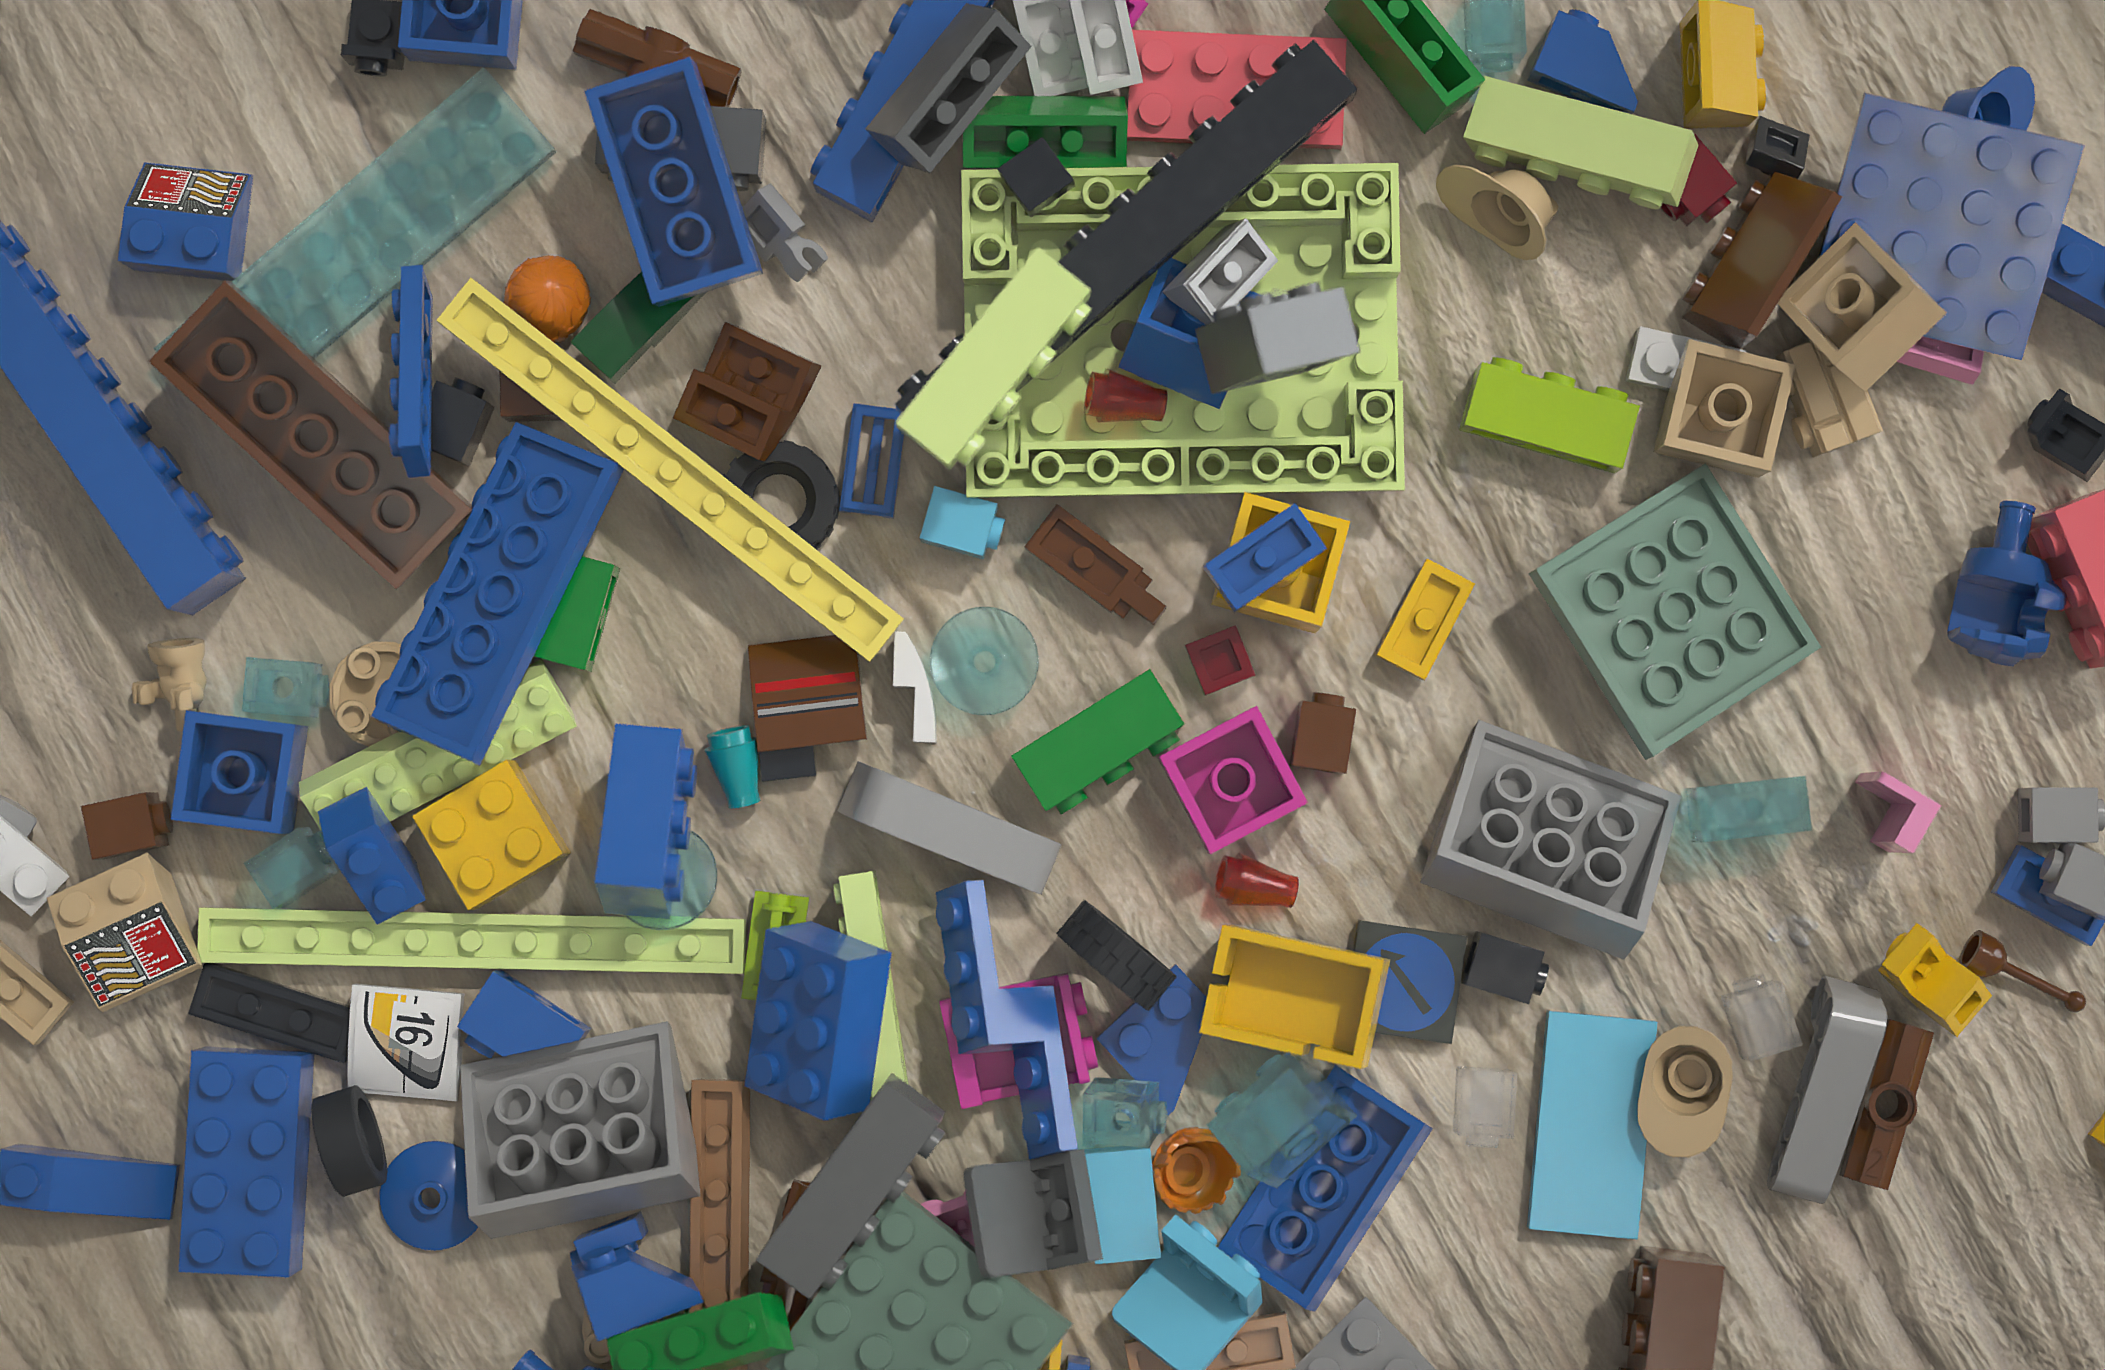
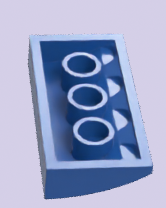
[1217,1065,1433,1312]

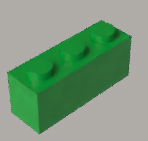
[1324,0,1486,134]
[962,96,1128,168]
[1011,669,1185,815]
[606,1292,794,1370]

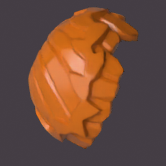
[503,255,591,344]
[1152,1127,1241,1214]

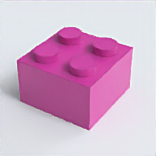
[1157,705,1308,854]

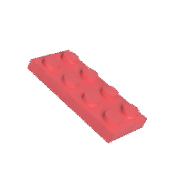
[1127,30,1347,150]

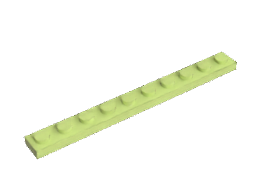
[197,907,746,974]

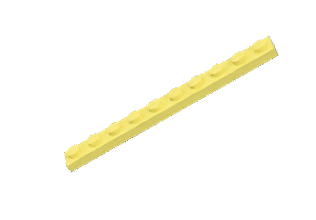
[437,278,904,662]

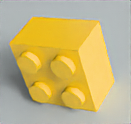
[412,759,571,910]

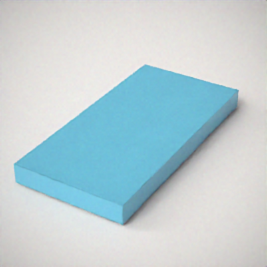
[1527,1010,1658,1240]

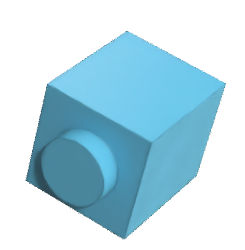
[920,486,1005,560]

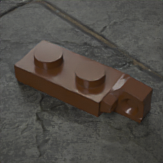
[1024,504,1167,625]

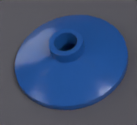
[380,1141,478,1250]

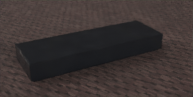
[188,963,350,1063]

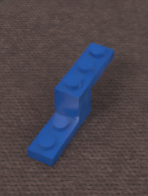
[935,880,1078,1159]

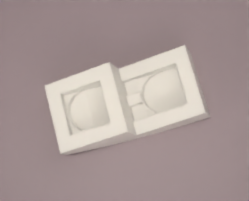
[893,631,937,743]

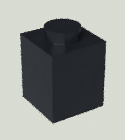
[431,377,495,467]
[1461,931,1549,1004]

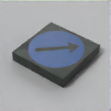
[1354,920,1467,1044]

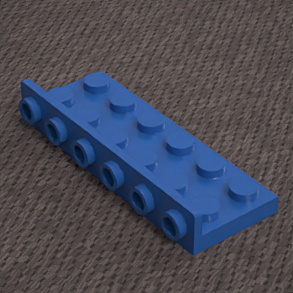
[371,422,624,766]

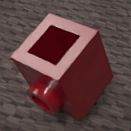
[1660,134,1737,227]

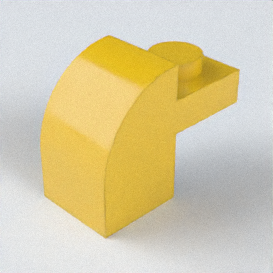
[1878,923,1992,1037]

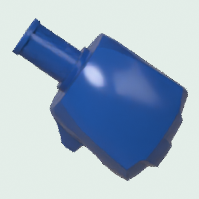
[1947,501,2067,667]

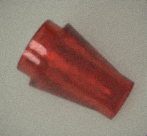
[1084,368,1168,422]
[1215,853,1299,908]

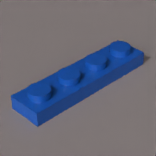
[389,265,433,478]

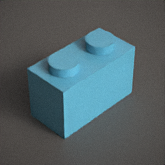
[1084,1143,1161,1264]

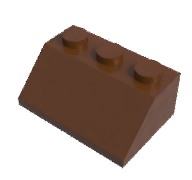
[1681,172,1843,349]

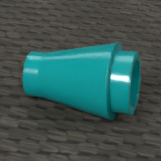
[704,725,760,809]

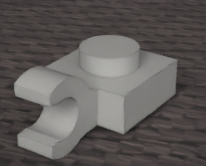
[743,183,828,282]

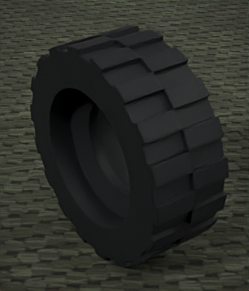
[723,440,840,550]
[1056,900,1177,1011]

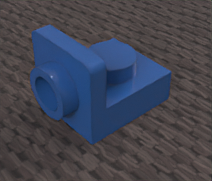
[570,1211,648,1265]

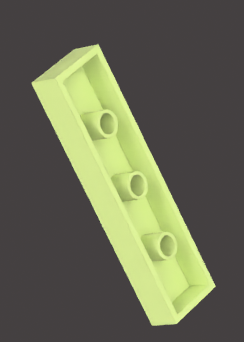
[298,659,577,831]
[833,870,909,1101]

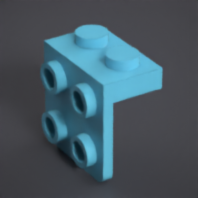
[1112,1214,1263,1370]

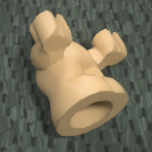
[132,638,207,731]

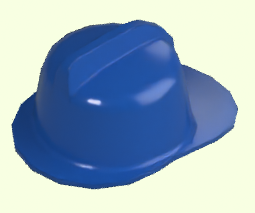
[1942,66,2035,131]

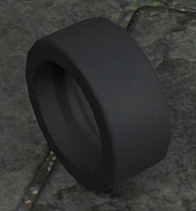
[311,1085,388,1197]

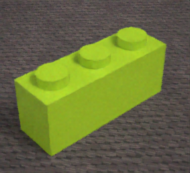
[1459,357,1640,474]

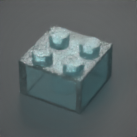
[1206,1051,1357,1188]

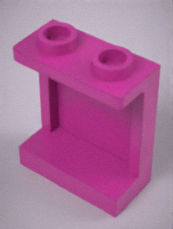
[939,973,1099,1109]

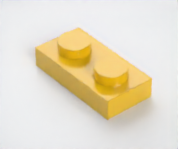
[1375,559,1475,681]

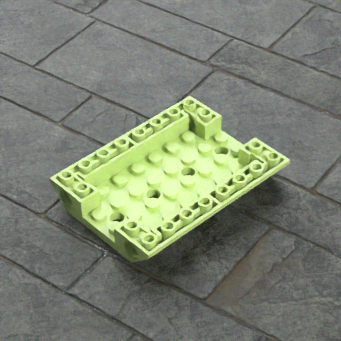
[961,163,1405,498]

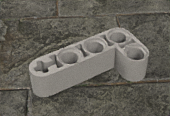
[837,761,1062,895]
[1767,975,1887,1204]

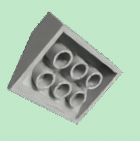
[1420,720,1681,960]
[460,1021,700,1239]

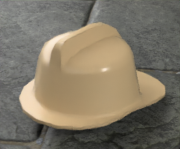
[1436,165,1559,260]
[1638,1026,1733,1157]

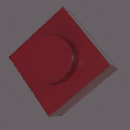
[1185,625,1256,696]

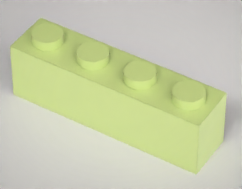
[1463,76,1698,209]
[895,247,1092,470]

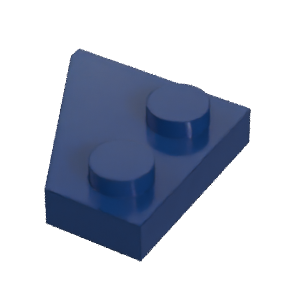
[1096,964,1207,1116]

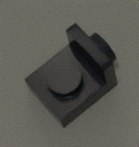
[340,0,405,77]

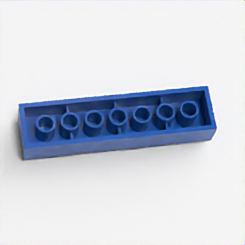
[0,220,246,616]

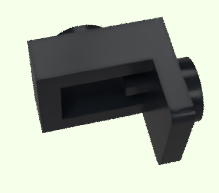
[2027,389,2105,482]

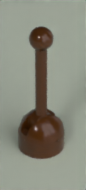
[1959,930,2086,1013]

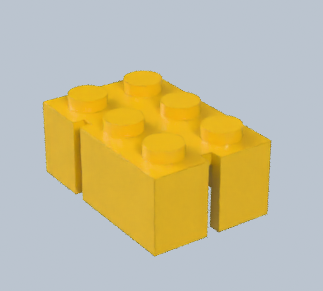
[1199,925,1390,1069]

